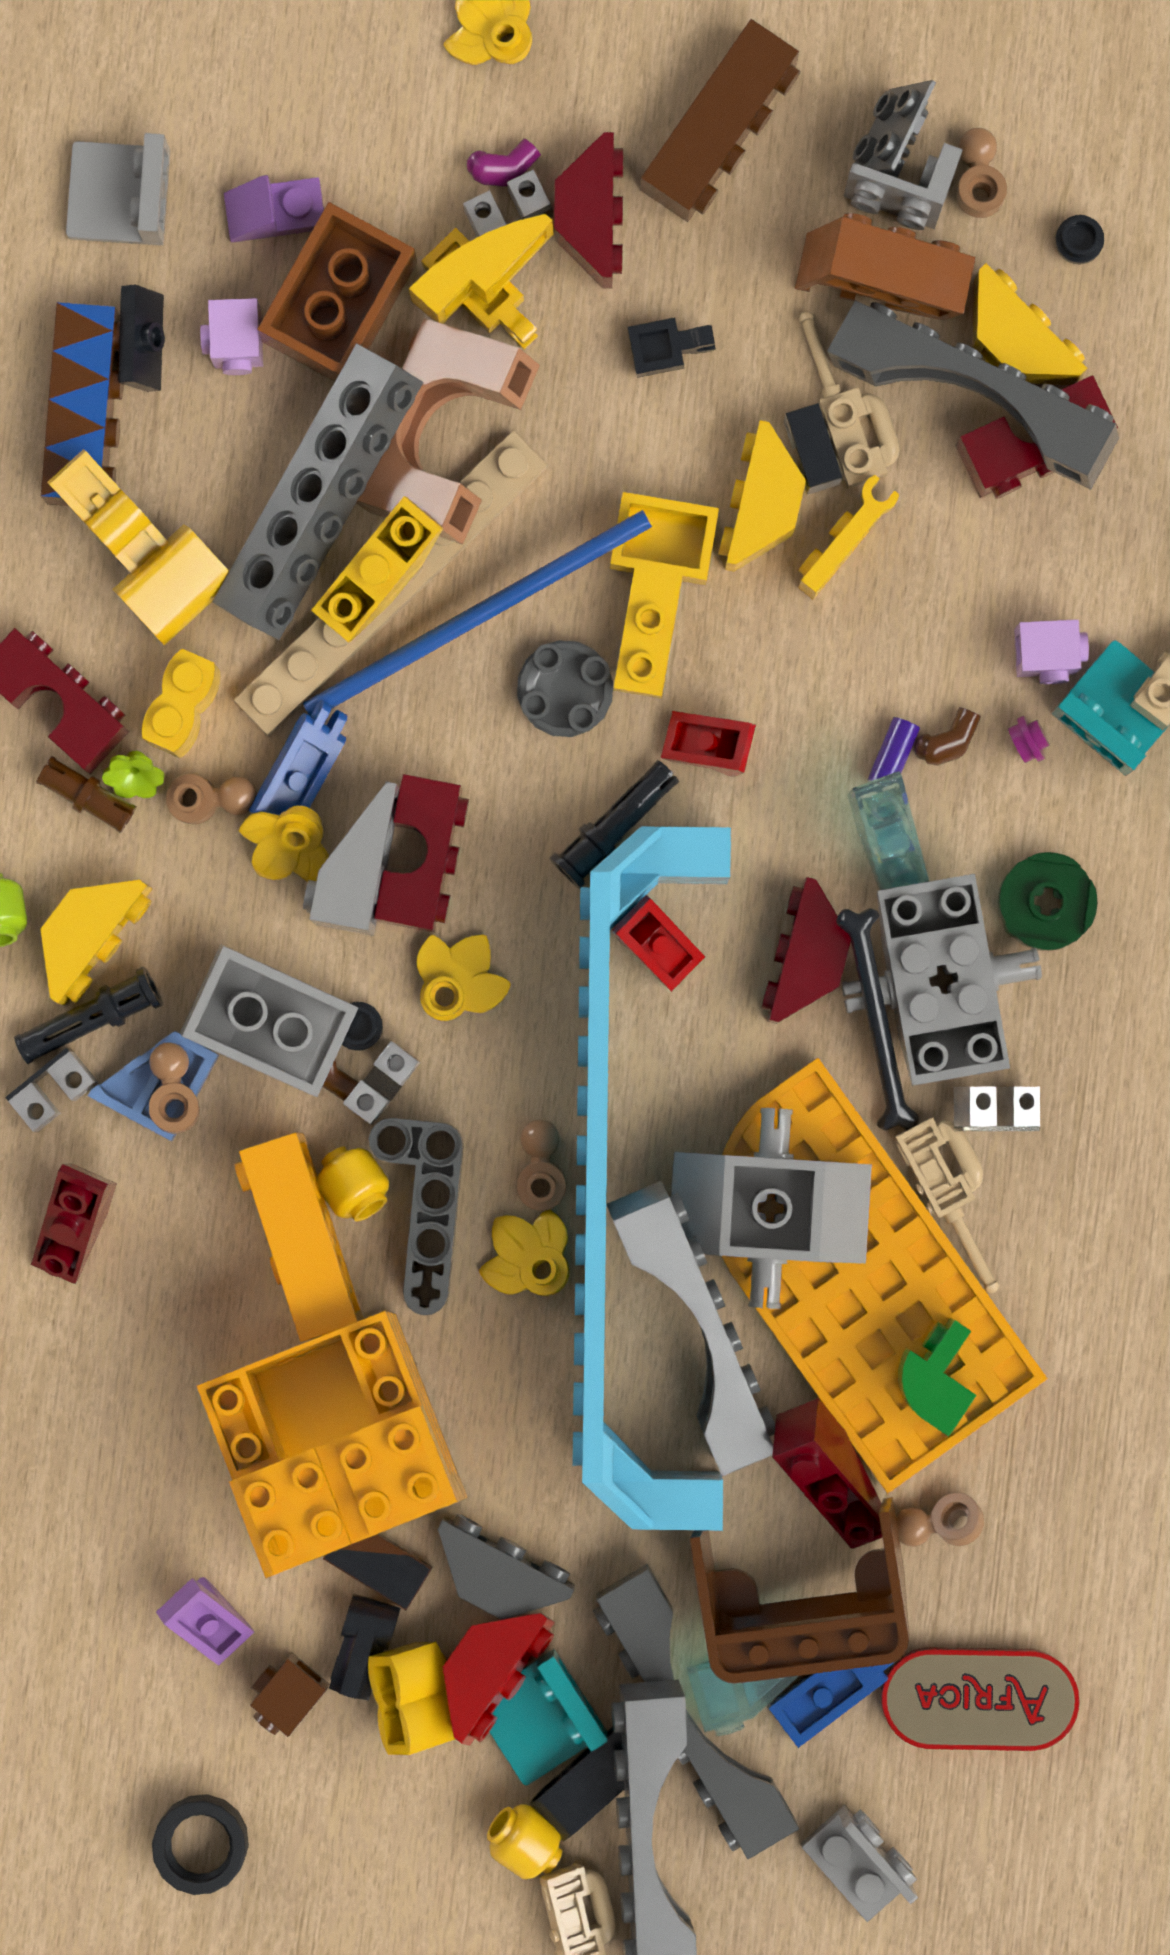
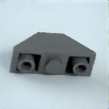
[438,1514,575,1620]

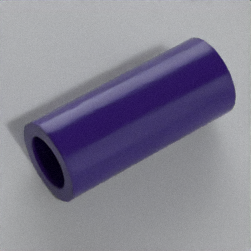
[867,717,920,791]

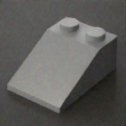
[303,782,400,936]
[180,944,358,1097]

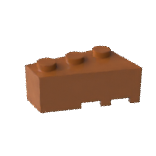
[795,213,976,321]

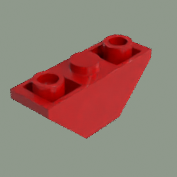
[443,1613,555,1746]

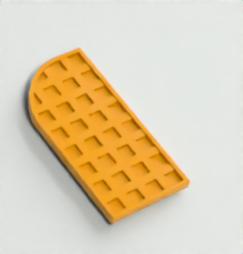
[722,1057,1048,1494]

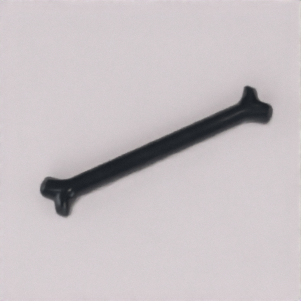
[836,908,919,1131]

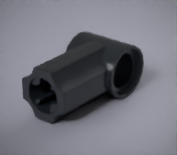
[328,1594,401,1701]

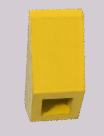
[972,263,1088,385]
[718,420,806,572]
[311,496,443,643]
[40,880,153,1006]

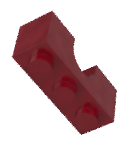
[955,375,1118,499]
[0,628,130,774]
[374,774,469,933]

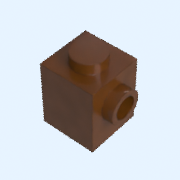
[250,1653,330,1737]

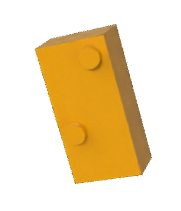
[234,1132,364,1342]

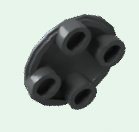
[517,640,613,737]

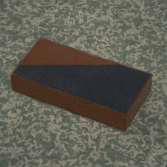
[323,1533,433,1611]

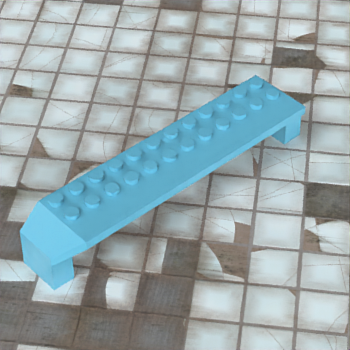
[573,826,731,1531]

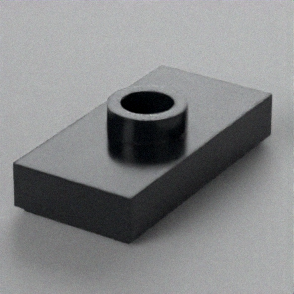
[118,284,165,392]

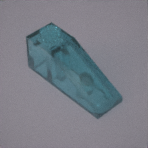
[687,1661,798,1736]

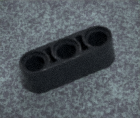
[530,1726,624,1841]

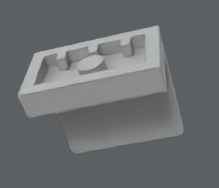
[66,133,170,246]
[844,143,963,230]
[801,1804,918,1922]

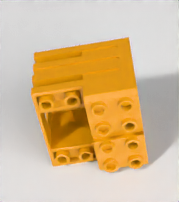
[196,1311,468,1578]

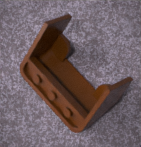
[690,1497,910,1684]

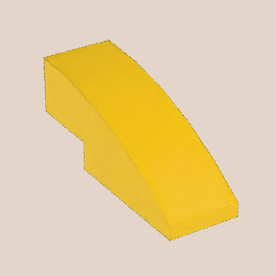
[409,214,554,324]

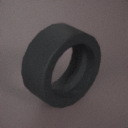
[152,1794,249,1895]

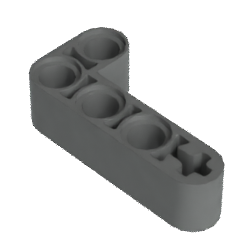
[369,1118,464,1315]

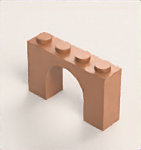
[356,318,540,545]

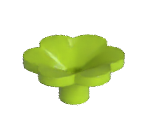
[102,751,164,798]

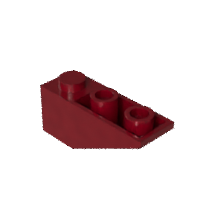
[772,1398,883,1549]

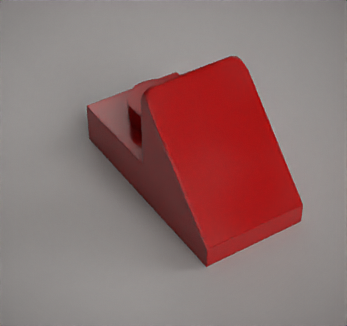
[661,711,756,777]
[612,895,705,992]

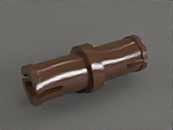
[36,756,137,833]

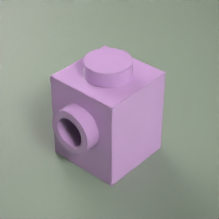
[200,298,263,375]
[1014,619,1089,684]

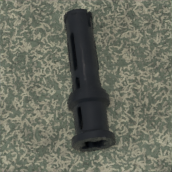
[549,760,680,889]
[14,967,163,1064]

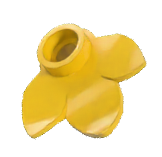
[443,0,533,65]
[238,806,329,882]
[417,934,511,1021]
[479,1209,570,1296]

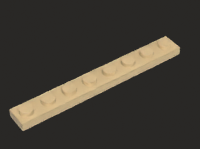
[234,430,548,737]

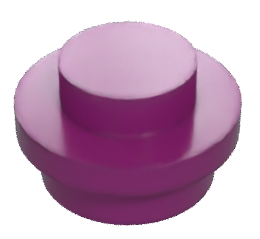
[1008,715,1050,763]

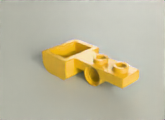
[47,449,229,646]
[610,492,719,699]

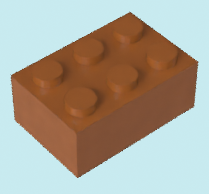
[257,202,417,382]

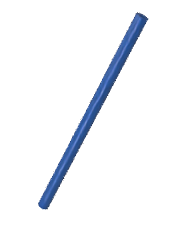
[303,510,652,716]

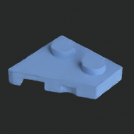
[88,1031,219,1141]

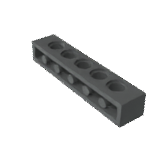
[213,343,423,640]

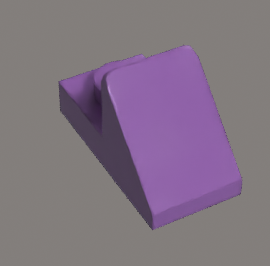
[224,175,324,243]
[156,1577,254,1666]

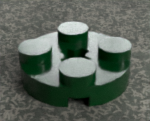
[997,852,1098,951]

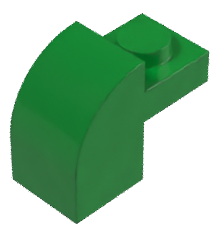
[898,1318,977,1437]

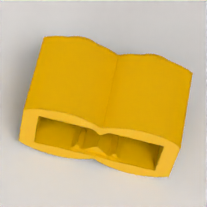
[142,649,220,758]
[368,1642,455,1755]

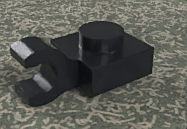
[628,317,716,378]

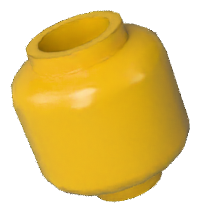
[316,1146,389,1222]
[487,1804,562,1880]

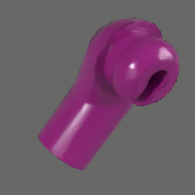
[466,138,541,187]

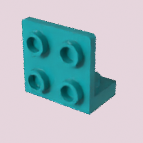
[1051,640,1170,776]
[490,1649,608,1785]

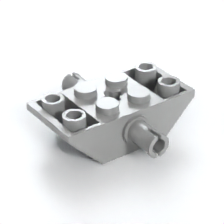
[842,874,1042,1086]
[671,1108,872,1309]

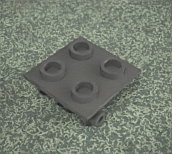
[853,80,936,178]

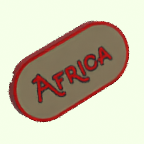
[881,1647,1080,1751]

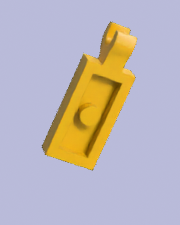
[421,227,538,350]
[798,475,899,600]

